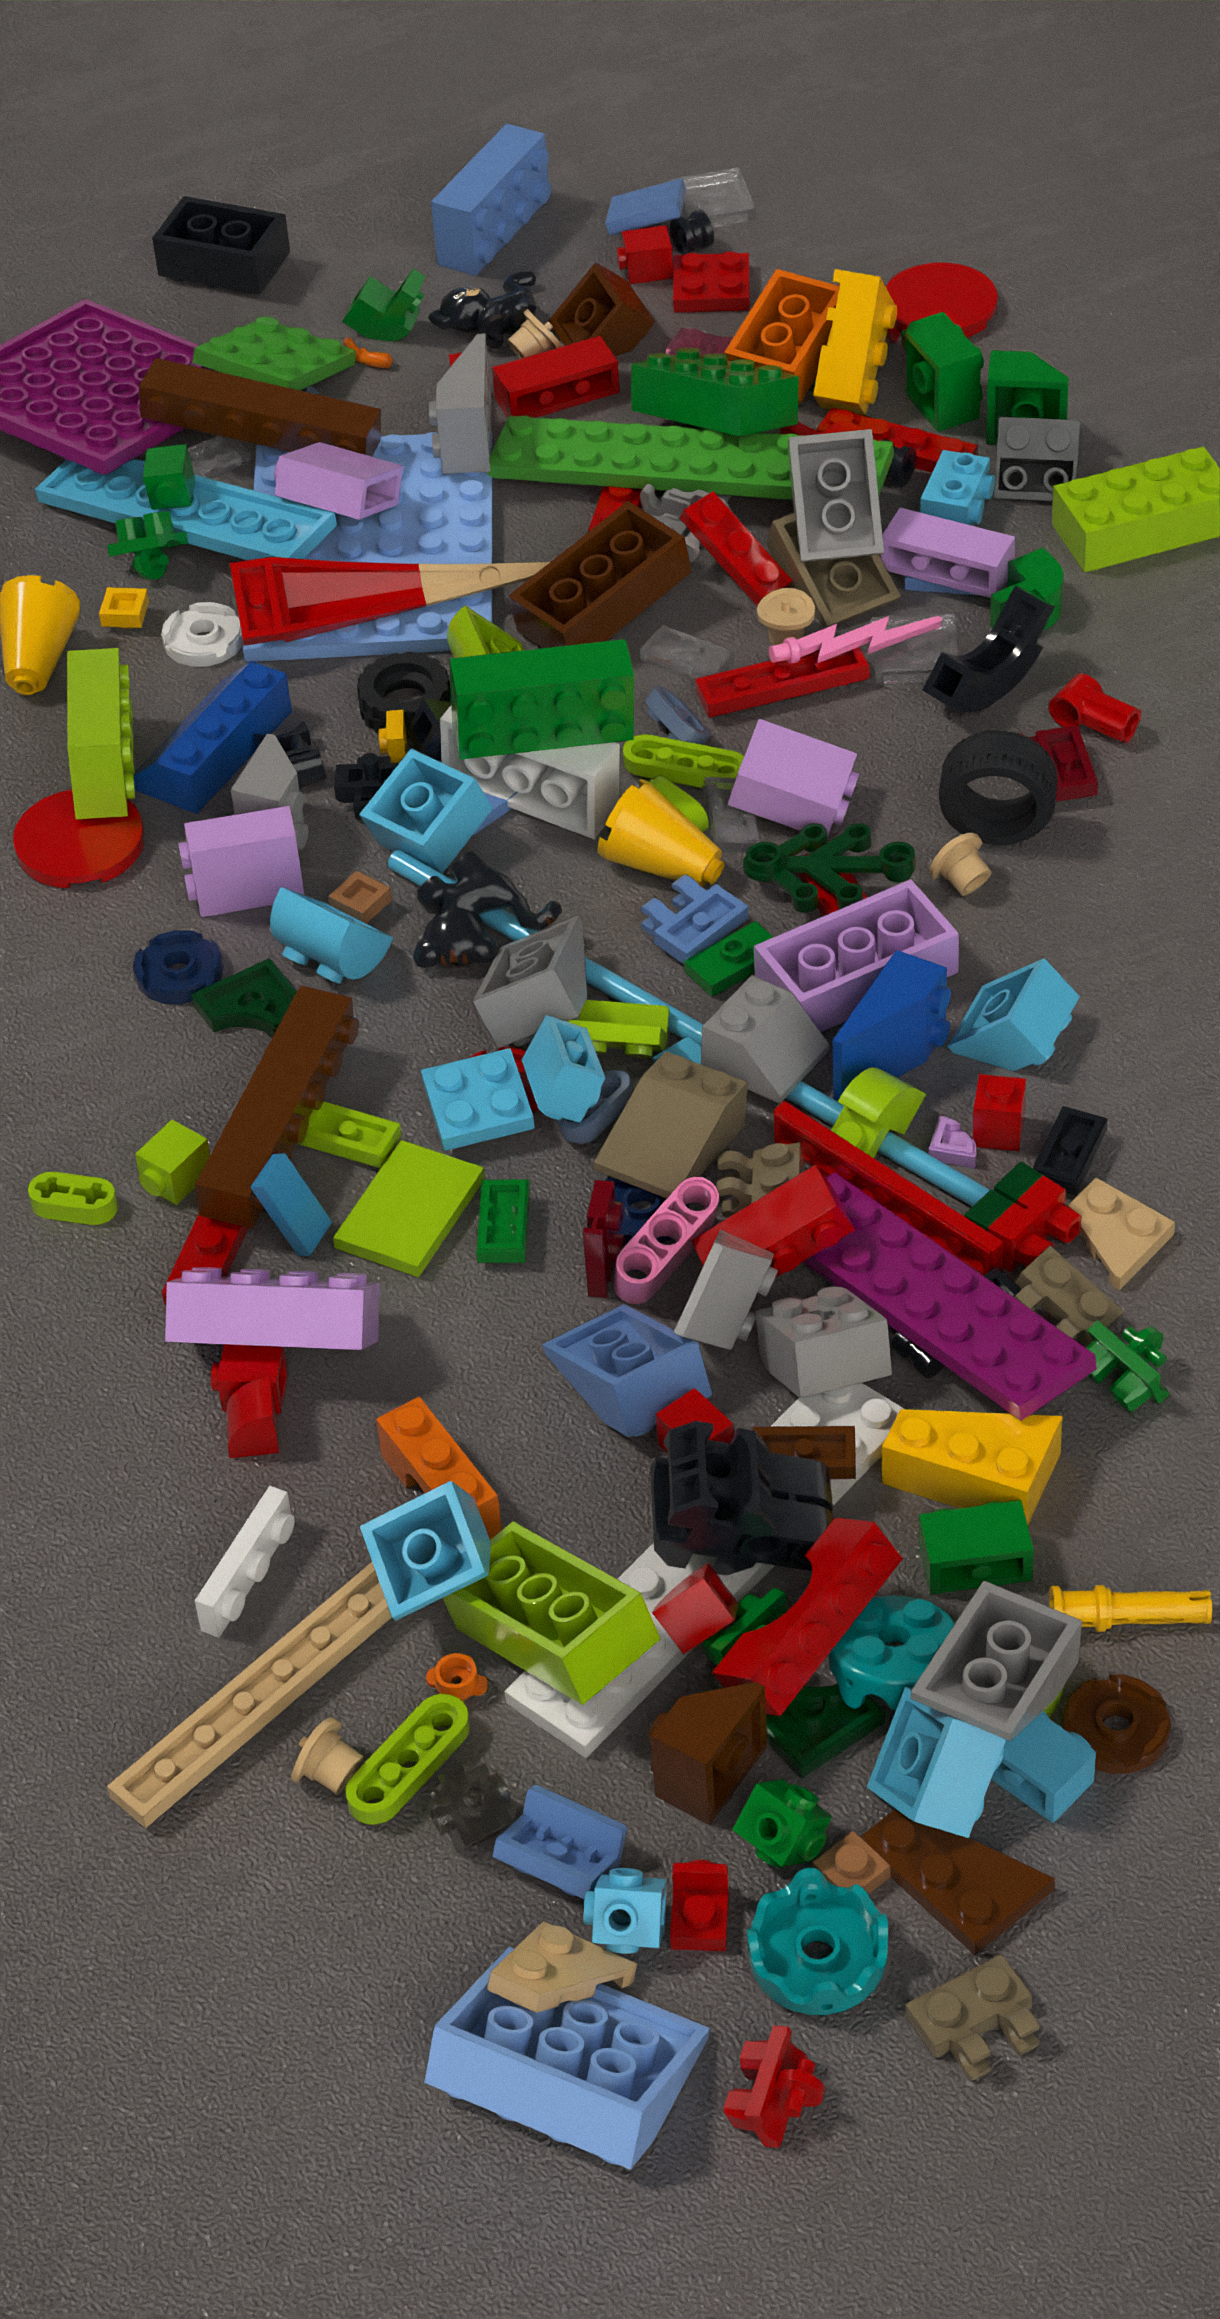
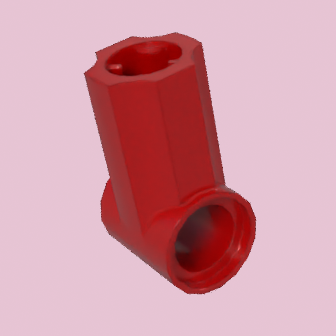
[1048,673,1141,743]

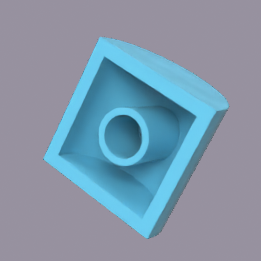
[270,887,394,984]

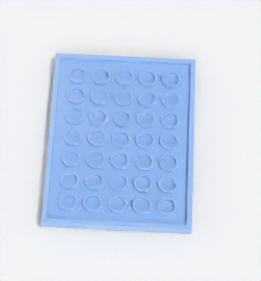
[243,431,493,662]

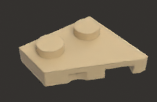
[1068,1178,1175,1291]
[487,1921,637,2013]

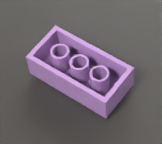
[754,879,959,1032]
[165,1267,380,1350]

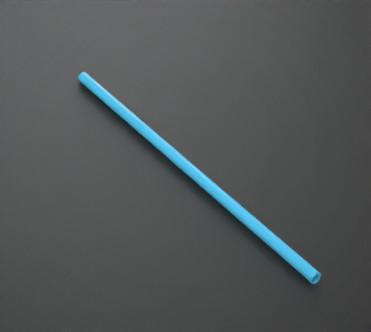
[388,849,990,1207]

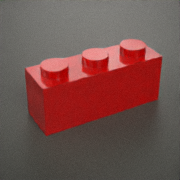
[492,336,620,418]
[691,1165,856,1278]

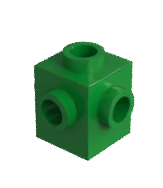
[732,1780,833,1868]

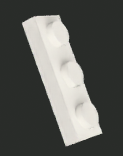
[195,1486,295,1638]

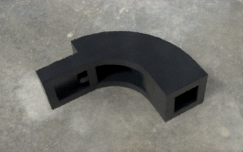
[922,585,1055,712]

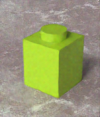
[135,1120,210,1205]

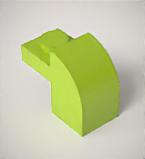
[831,1067,926,1158]

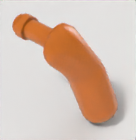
[343,337,393,369]

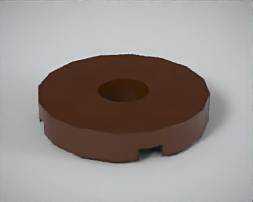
[1063,1674,1171,1774]

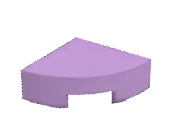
[929,1115,976,1168]

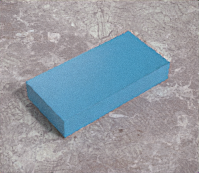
[250,1153,332,1256]

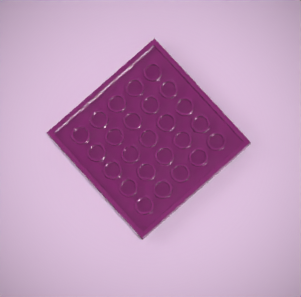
[0,299,218,475]

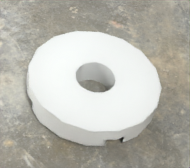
[161,602,243,667]

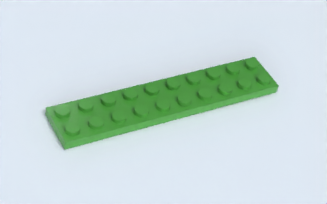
[487,416,894,500]

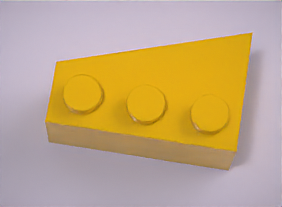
[813,269,897,416]
[882,1409,1063,1525]

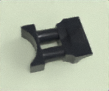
[254,721,327,789]

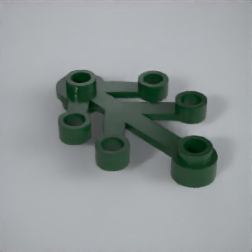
[743,823,916,913]

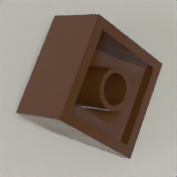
[548,262,655,356]
[648,1682,768,1825]

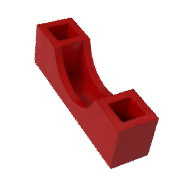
[712,1517,903,1716]

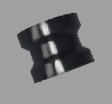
[670,209,714,255]
[881,439,917,487]

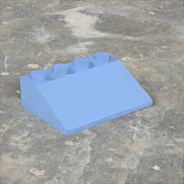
[424,1947,711,2170]

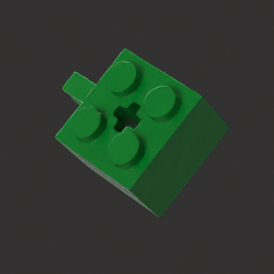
[901,312,984,432]

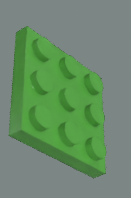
[193,317,356,390]

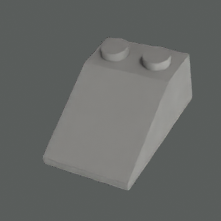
[429,334,491,474]
[787,429,884,562]
[473,915,587,1048]
[910,1581,1082,1741]

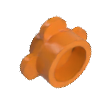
[426,1653,488,1701]

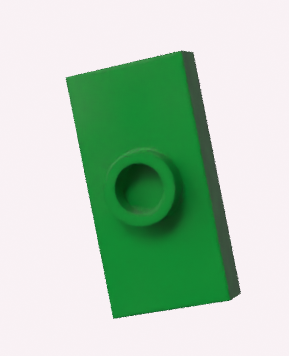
[684,921,773,997]
[476,1179,530,1263]

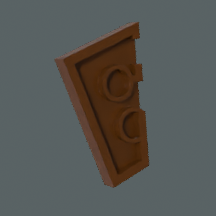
[860,1809,1055,1955]

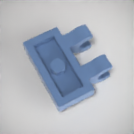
[641,875,749,964]

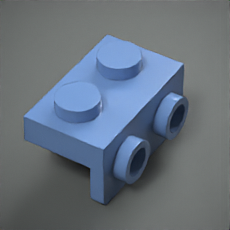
[493,1785,627,1900]

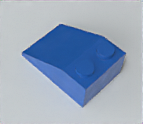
[833,950,951,1101]

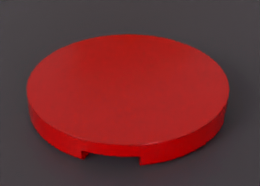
[886,262,998,338]
[13,789,144,888]

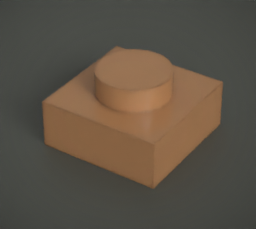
[328,870,392,924]
[812,1831,891,1895]

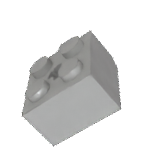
[755,1287,892,1398]

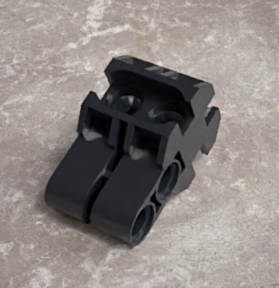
[650,1421,834,1575]

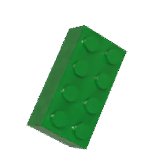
[631,348,799,436]
[450,639,634,760]

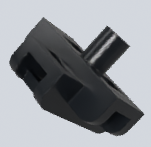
[334,753,399,819]

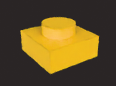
[99,587,149,628]
[379,710,407,763]

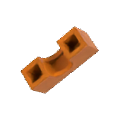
[376,1396,502,1539]

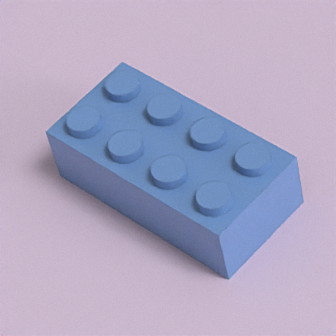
[431,123,551,276]

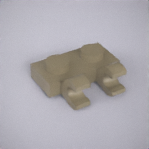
[717,1142,804,1218]
[1015,1246,1124,1347]
[905,1954,1039,2082]

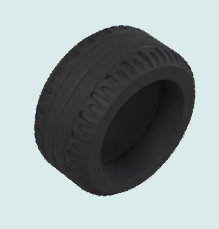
[939,730,1058,845]

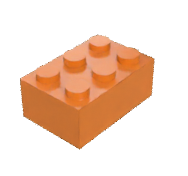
[724,269,840,404]

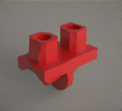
[723,2025,826,2148]

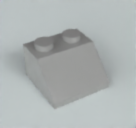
[231,734,309,850]
[701,975,829,1104]
[673,1229,778,1350]

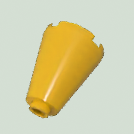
[0,575,80,695]
[597,779,725,887]

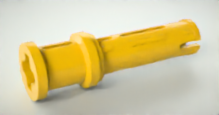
[1049,1585,1212,1632]

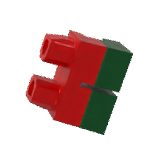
[964,1161,1082,1272]

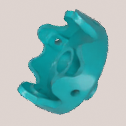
[828,1595,955,1711]
[747,1868,888,2015]

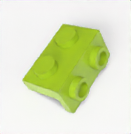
[569,1000,670,1058]

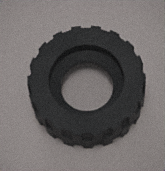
[357,652,451,739]

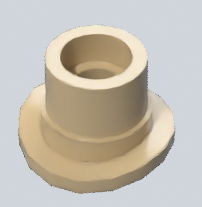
[507,309,562,359]
[757,588,815,645]
[929,833,992,896]
[290,1717,364,1794]

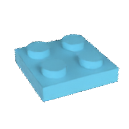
[421,1048,535,1151]

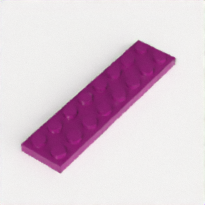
[803,1172,1097,1421]

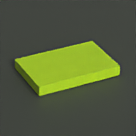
[333,1140,485,1277]

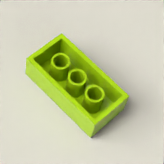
[1052,446,1220,573]
[67,648,135,820]
[443,1521,661,1705]

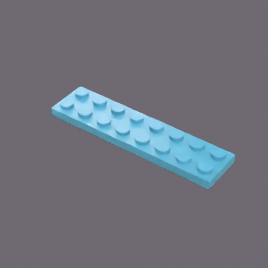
[35,458,337,560]

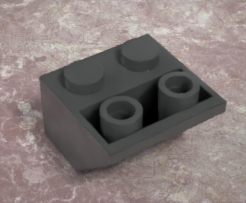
[994,417,1081,502]

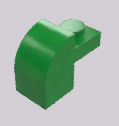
[342,268,426,342]
[990,547,1064,630]

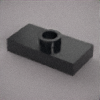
[1033,1106,1108,1196]

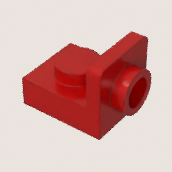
[670,1859,730,1951]

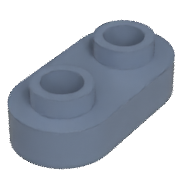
[645,685,711,745]
[557,1070,634,1144]

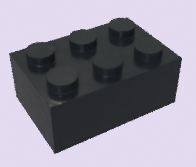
[152,196,290,294]

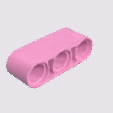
[613,1177,719,1305]

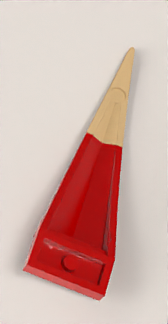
[230,557,550,646]

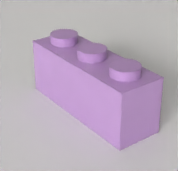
[881,508,1015,598]

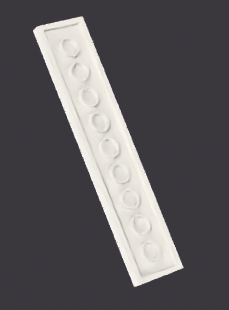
[504,1383,904,1758]

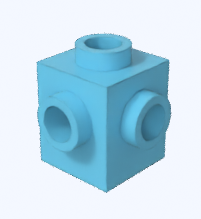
[583,1868,667,1954]

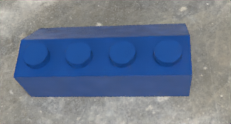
[134,661,292,814]

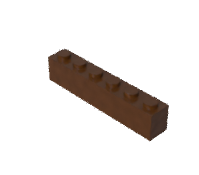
[139,358,381,457]
[195,985,359,1229]

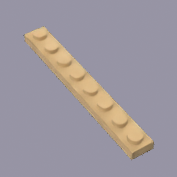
[107,1562,392,1829]

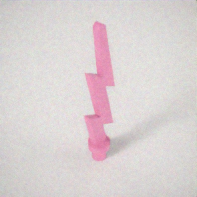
[769,616,942,664]

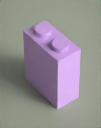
[274,442,403,520]
[727,719,860,837]
[178,806,305,917]

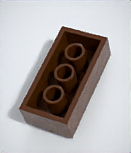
[508,501,692,648]

